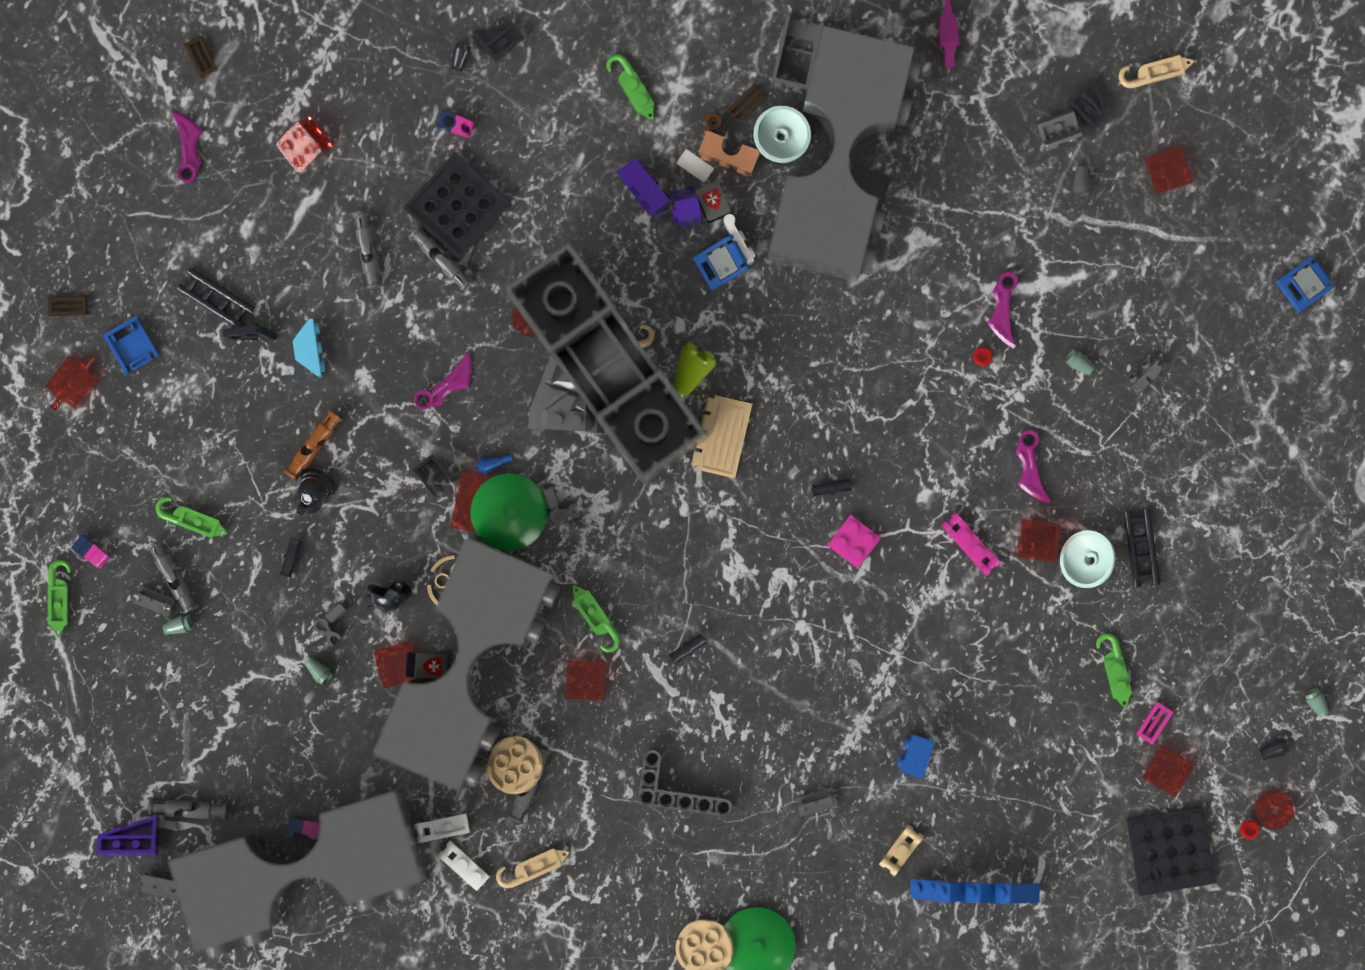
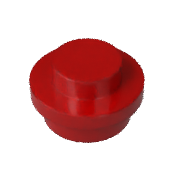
[973,347,992,366]
[1240,820,1259,839]

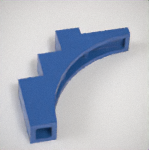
[911,879,1040,904]

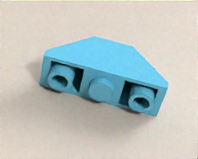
[293,319,325,377]

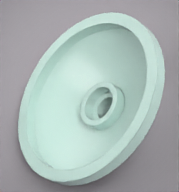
[754,106,811,163]
[1060,530,1115,588]

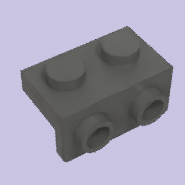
[1037,110,1082,149]

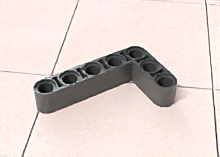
[638,749,732,816]

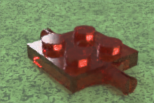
[45,355,100,411]

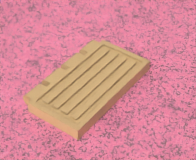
[691,395,752,479]

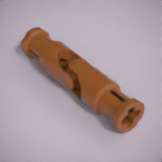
[283,410,342,481]

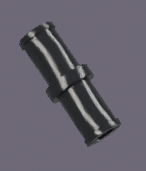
[812,479,852,497]
[280,537,302,578]
[669,634,707,665]

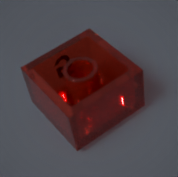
[1015,519,1061,563]

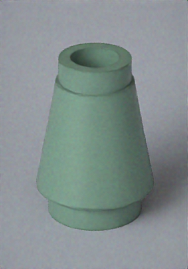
[1065,349,1095,375]
[163,614,193,635]
[305,657,333,685]
[1305,688,1330,718]

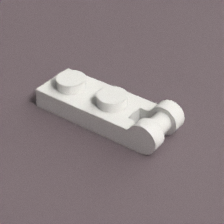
[724,214,756,265]
[413,813,470,843]
[437,841,490,891]

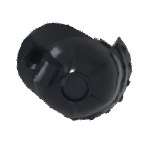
[294,469,335,516]
[364,581,413,613]

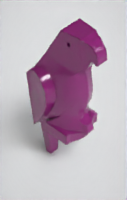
[937,0,960,69]

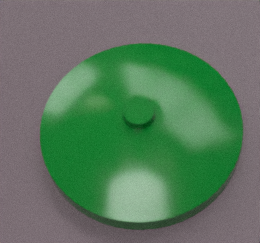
[470,473,547,550]
[724,907,795,970]

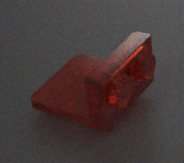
[276,117,333,172]

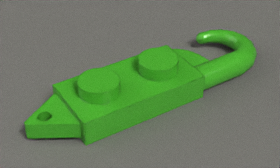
[607,54,655,121]
[156,497,228,538]
[48,560,71,637]
[573,585,621,652]
[1096,633,1132,708]

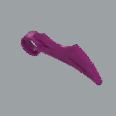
[171,110,203,184]
[987,272,1018,348]
[414,351,471,410]
[1016,430,1051,503]

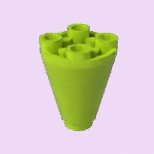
[672,342,717,398]

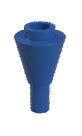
[476,454,513,476]

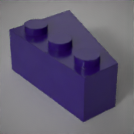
[617,158,671,219]
[671,186,702,228]
[97,815,160,857]

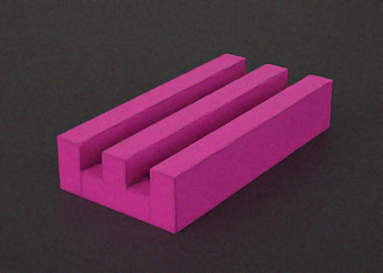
[1136,702,1173,745]

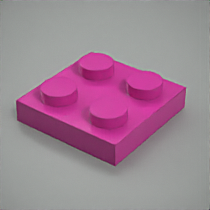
[827,515,881,569]

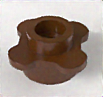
[704,113,723,133]

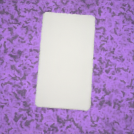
[677,149,714,182]

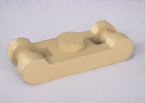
[879,824,924,876]

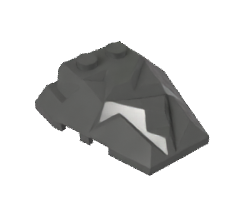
[528,357,605,434]

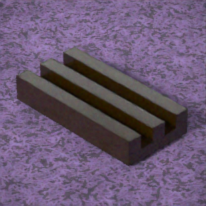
[184,36,218,79]
[726,84,767,125]
[48,296,88,317]

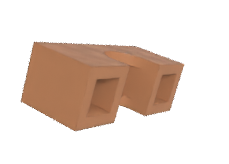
[698,131,760,176]

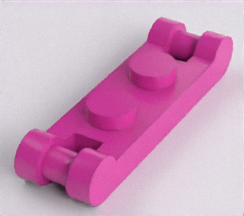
[941,512,1001,576]

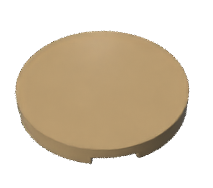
[487,736,543,794]
[676,919,734,970]

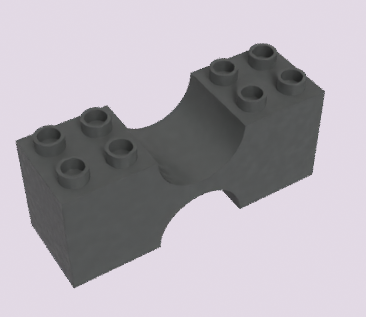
[767,26,922,282]
[505,243,706,485]
[373,538,561,791]
[168,788,428,958]

